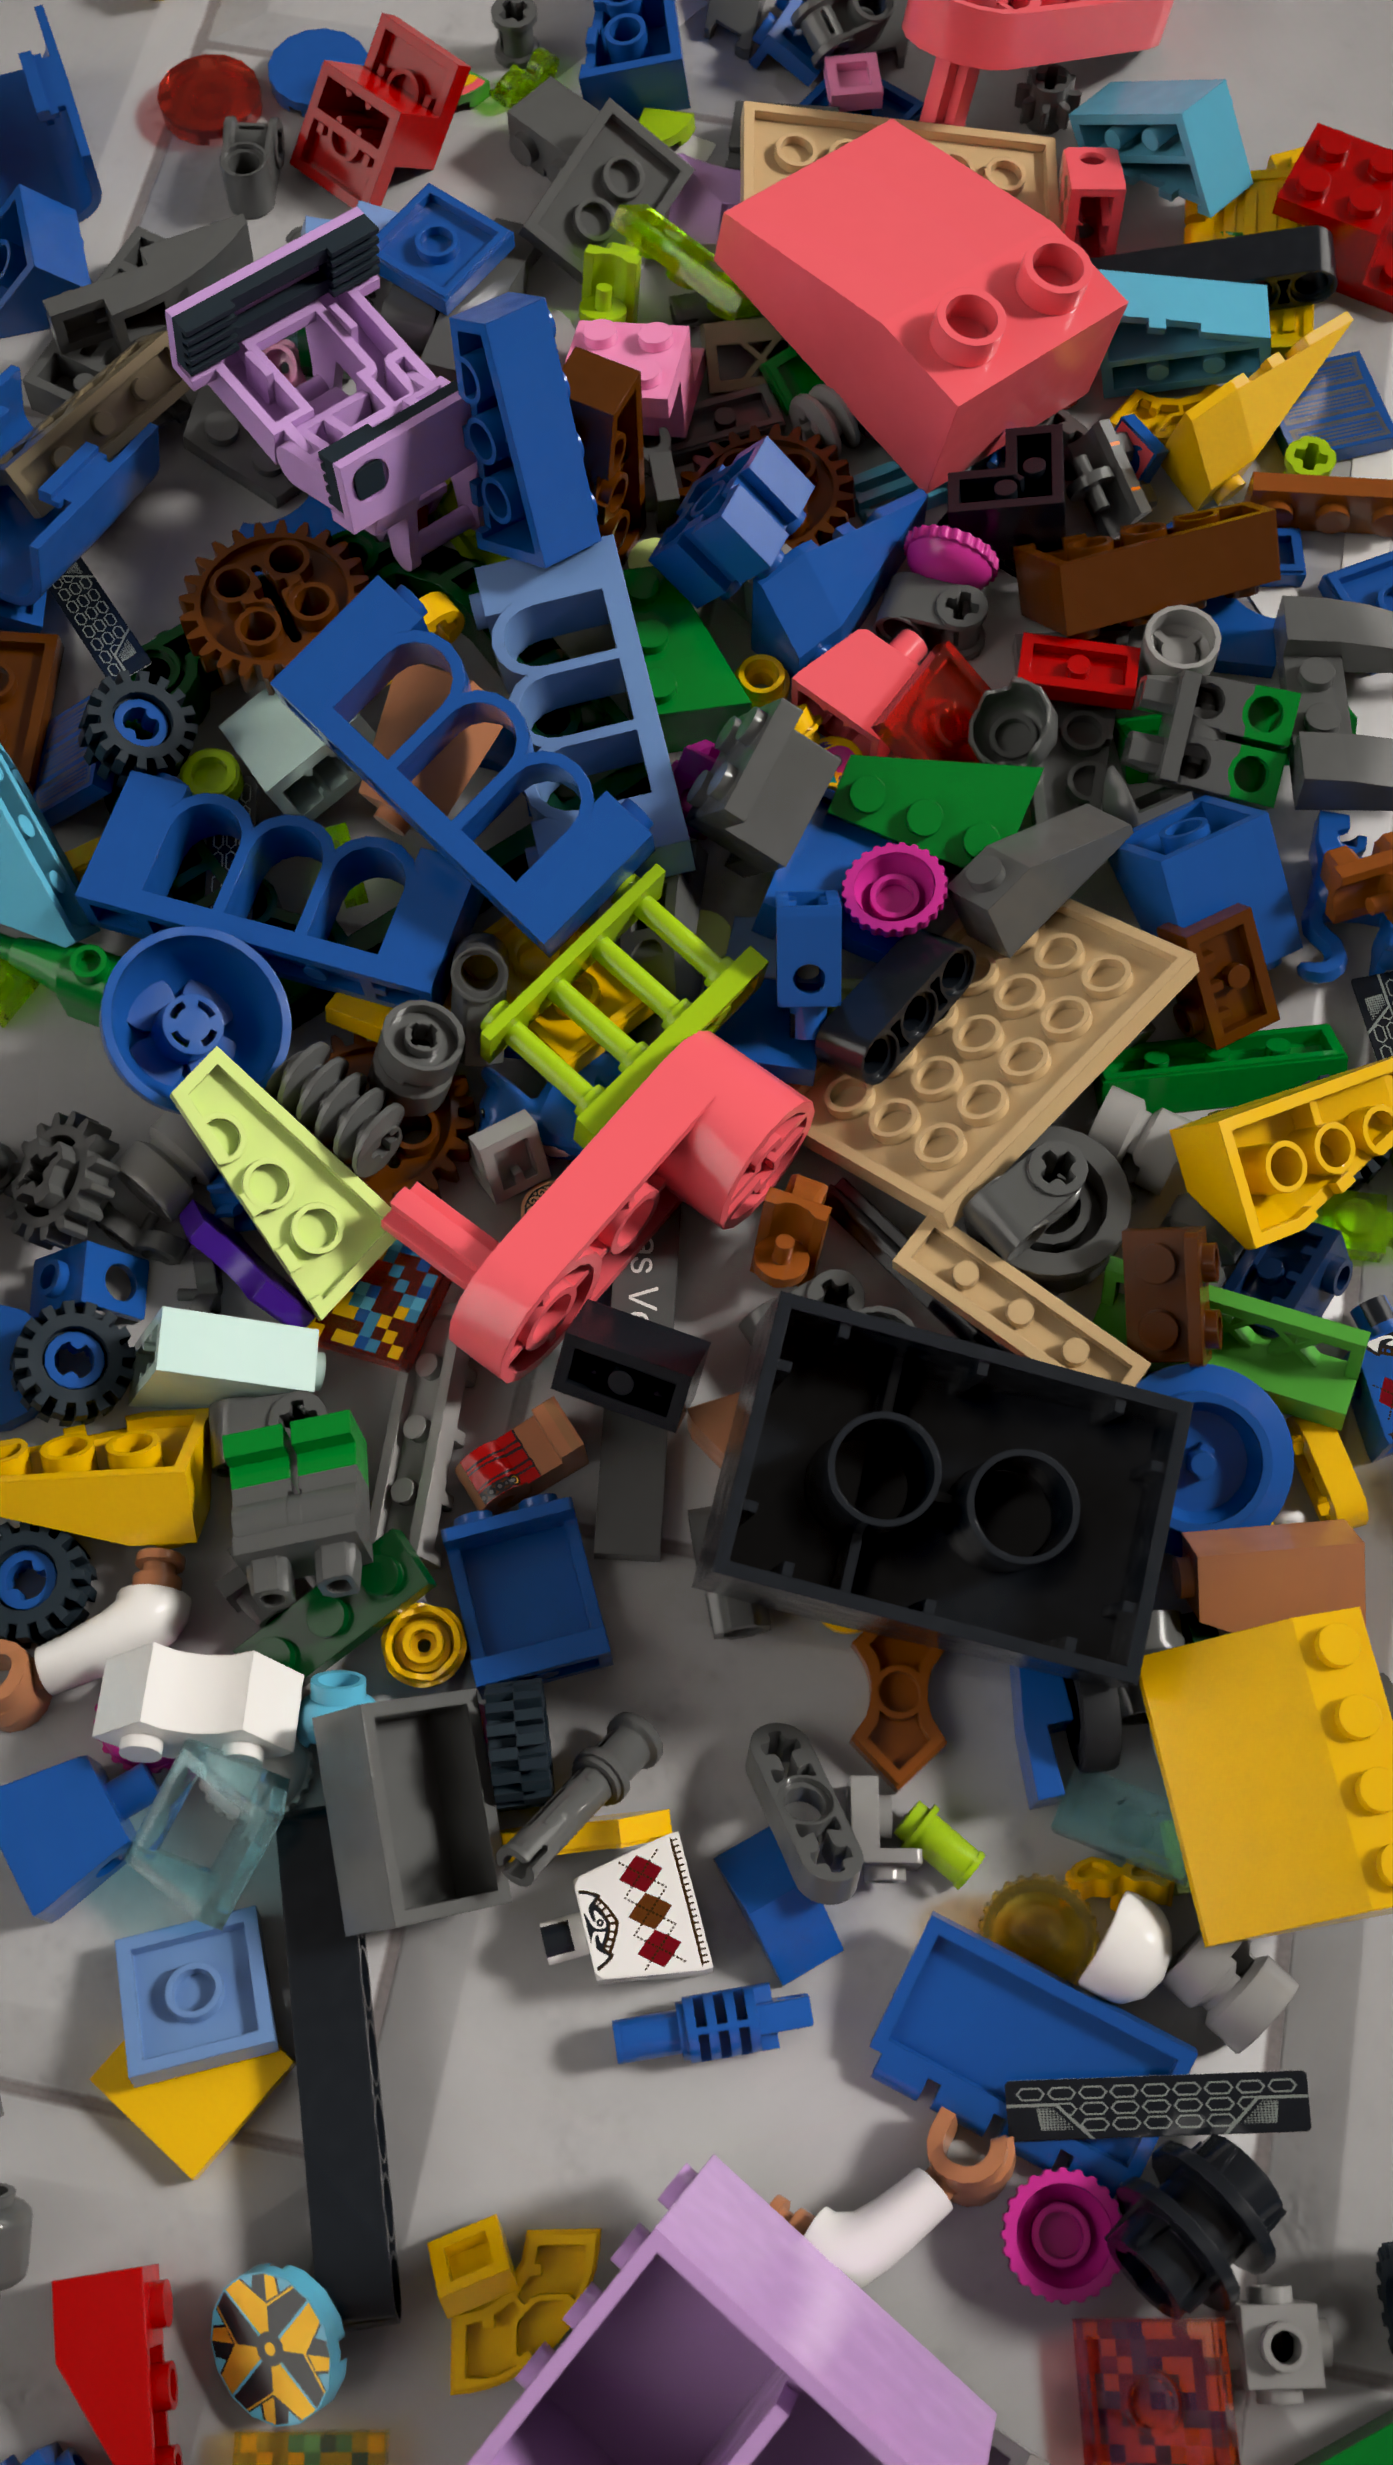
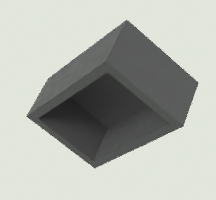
[312,1688,512,1937]

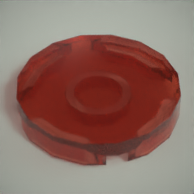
[157,54,263,145]

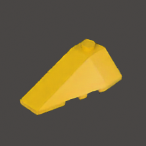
[1161,311,1354,511]
[1169,1056,1393,1250]
[0,1408,212,1549]

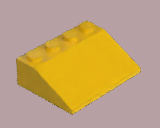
[1139,1606,1393,1948]

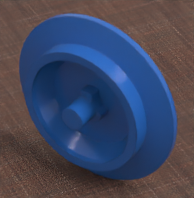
[1136,1363,1294,1557]

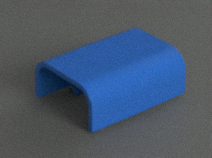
[0,5,102,222]
[0,365,160,606]

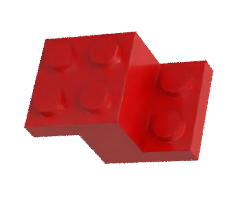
[289,13,471,209]
[1272,123,1393,314]

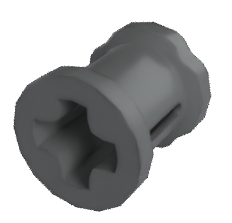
[491,0,540,70]

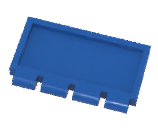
[869,1911,1198,2199]

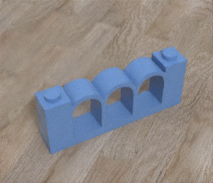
[469,534,696,878]

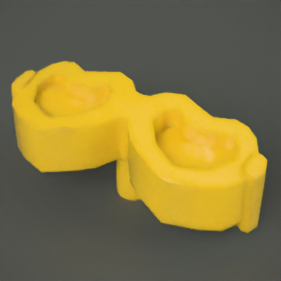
[1063,1856,1175,1912]

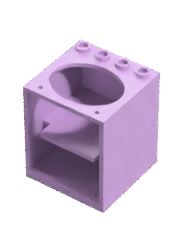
[466,2154,997,2465]

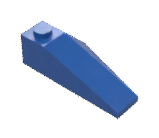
[751,488,928,686]

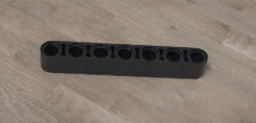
[276,1805,402,2333]

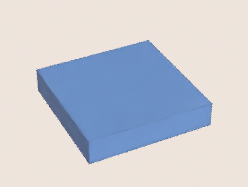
[115,1905,280,2088]

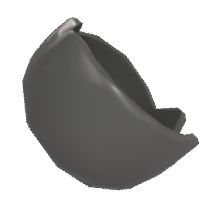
[968,677,1058,767]

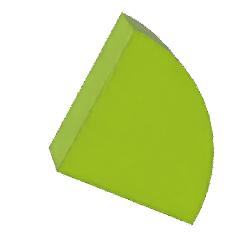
[639,107,696,147]

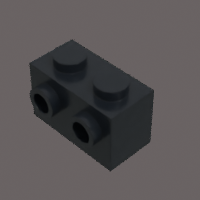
[551,1299,711,1433]

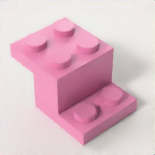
[565,319,706,438]

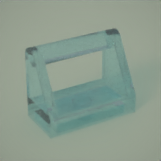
[124,1739,290,1931]

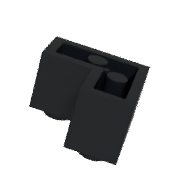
[947,424,1066,561]

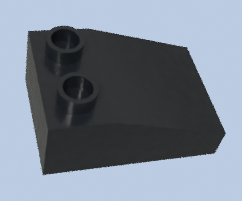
[692,1291,1194,1689]

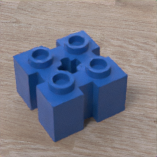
[648,436,815,609]

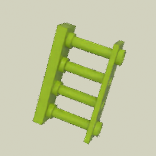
[480,863,769,1149]

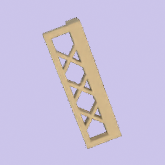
[892,1214,1151,1387]

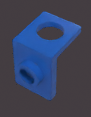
[29,1240,149,1322]

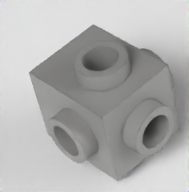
[1218,2284,1334,2405]

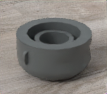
[964,1126,1136,1296]

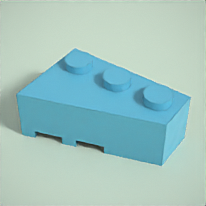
[1068,79,1253,218]
[1098,269,1271,399]

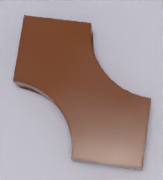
[849,1631,947,1794]

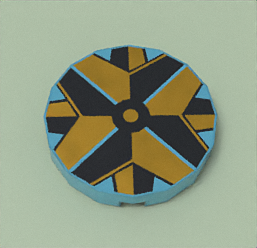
[211,2263,347,2427]

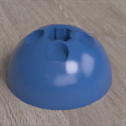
[99,926,292,1115]

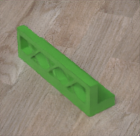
[1092,1256,1371,1431]

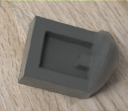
[1102,766,1194,828]

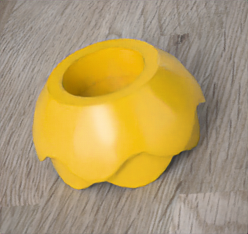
[381,1603,467,1688]

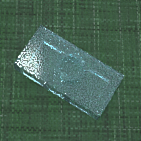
[1051,1766,1188,1886]

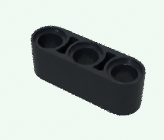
[814,929,976,1085]

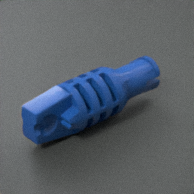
[612,1982,814,2065]

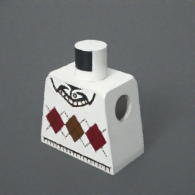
[539,1831,714,1985]

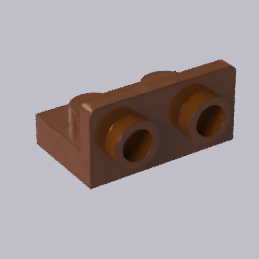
[1156,903,1281,1050]
[1122,1226,1223,1367]

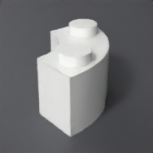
[92,1642,304,1771]

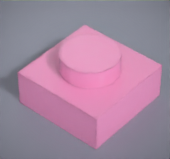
[823,52,884,112]

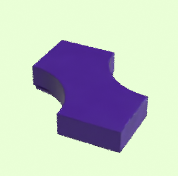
[178,1199,315,1327]

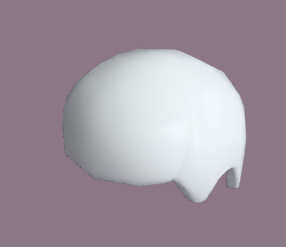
[1078,1891,1173,2004]

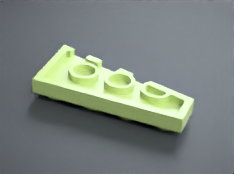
[170,1046,397,1321]

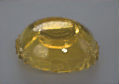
[978,1873,1100,1986]

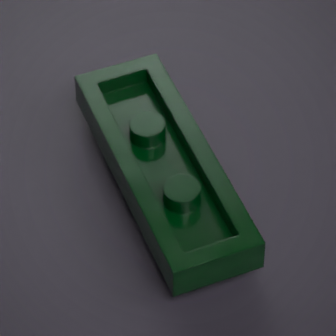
[233,1528,437,1689]

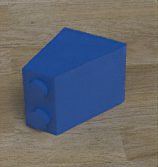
[1108,795,1303,971]

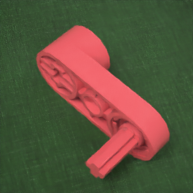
[901,0,1174,127]
[381,1031,815,1384]

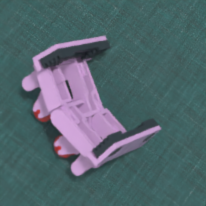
[165,206,485,572]

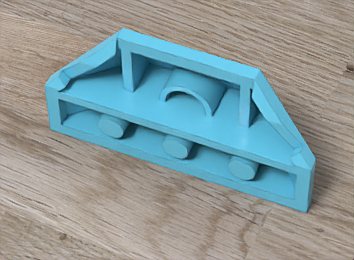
[0,743,101,948]

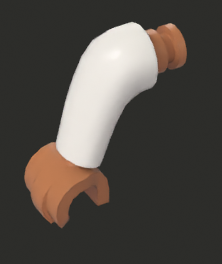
[0,1547,192,1733]
[769,2106,1016,2289]

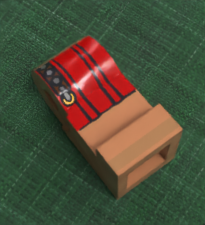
[455,1396,589,1516]

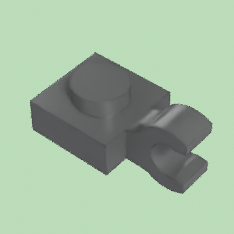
[644,427,680,534]

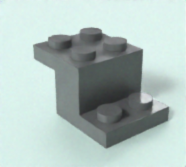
[685,697,841,878]

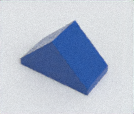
[713,1826,844,1987]

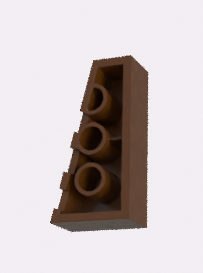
[562,346,646,568]
[1013,501,1281,640]

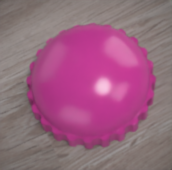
[904,524,999,591]
[842,842,948,938]
[1000,2167,1123,2305]

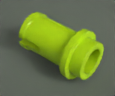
[893,1800,986,1890]

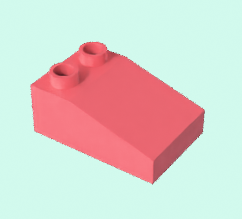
[714,119,1129,494]

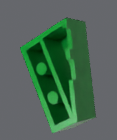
[622,566,752,753]
[826,755,1044,875]

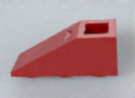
[51,2263,183,2465]

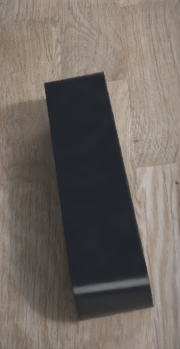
[1090,225,1338,311]

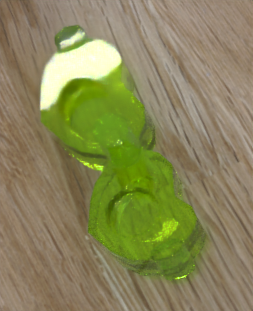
[489,47,559,109]

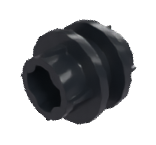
[1104,2134,1287,2320]

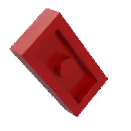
[1017,632,1141,710]

